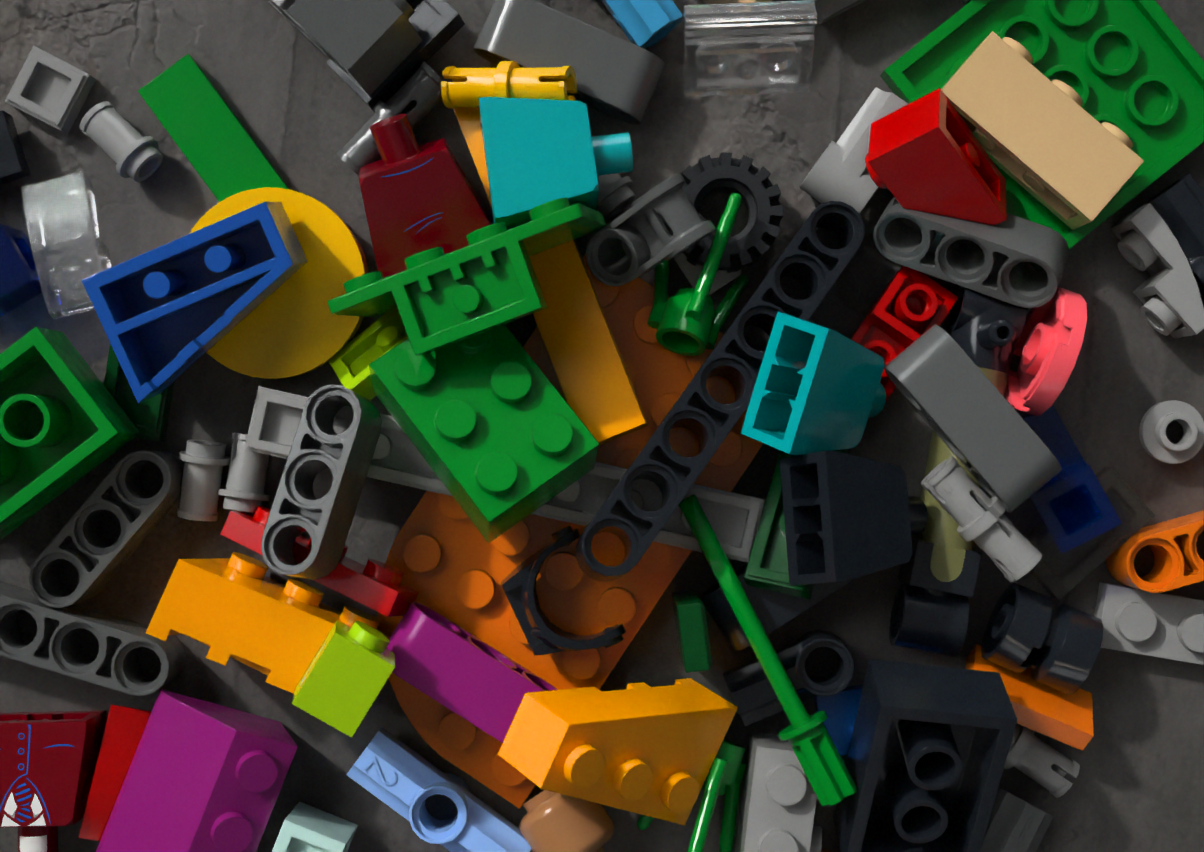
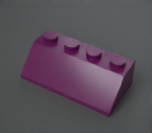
[96,689,298,852]

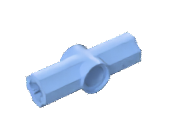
[346,727,531,852]

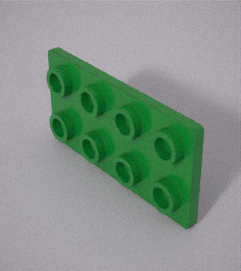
[327,197,606,356]

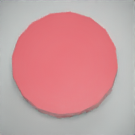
[1004,287,1087,416]

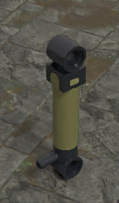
[889,284,1029,657]

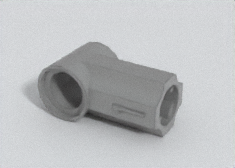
[799,87,908,213]

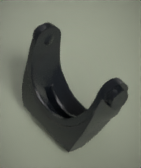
[501,526,626,656]

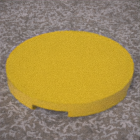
[189,187,369,379]

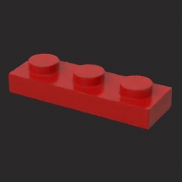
[220,506,419,617]

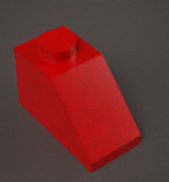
[865,88,1007,225]

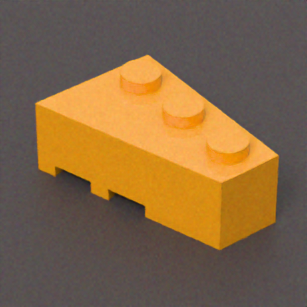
[146,552,390,694]
[498,678,738,826]

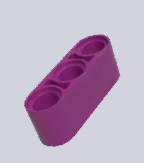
[386,602,558,743]

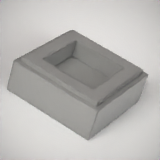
[4,46,96,134]

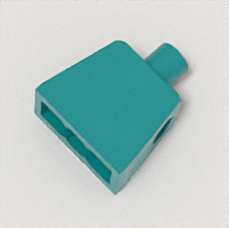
[479,97,633,230]
[740,312,886,455]

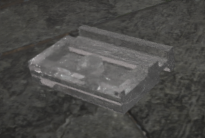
[683,0,817,98]

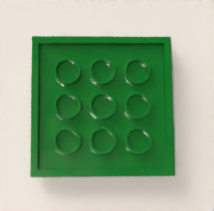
[880,0,1204,272]

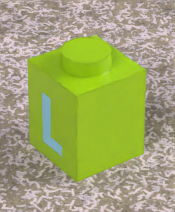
[292,620,395,738]

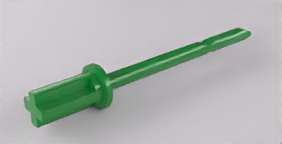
[679,494,858,807]

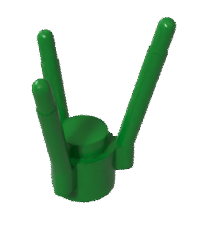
[647,193,749,356]
[637,739,747,852]

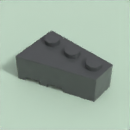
[266,0,423,96]

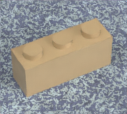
[941,31,1144,230]

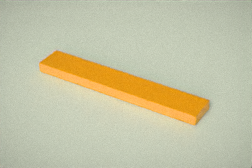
[454,107,649,446]

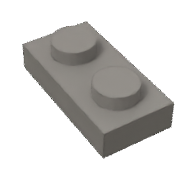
[1094,582,1204,665]

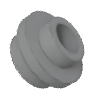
[1139,400,1204,464]

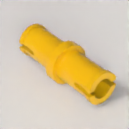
[441,61,577,109]

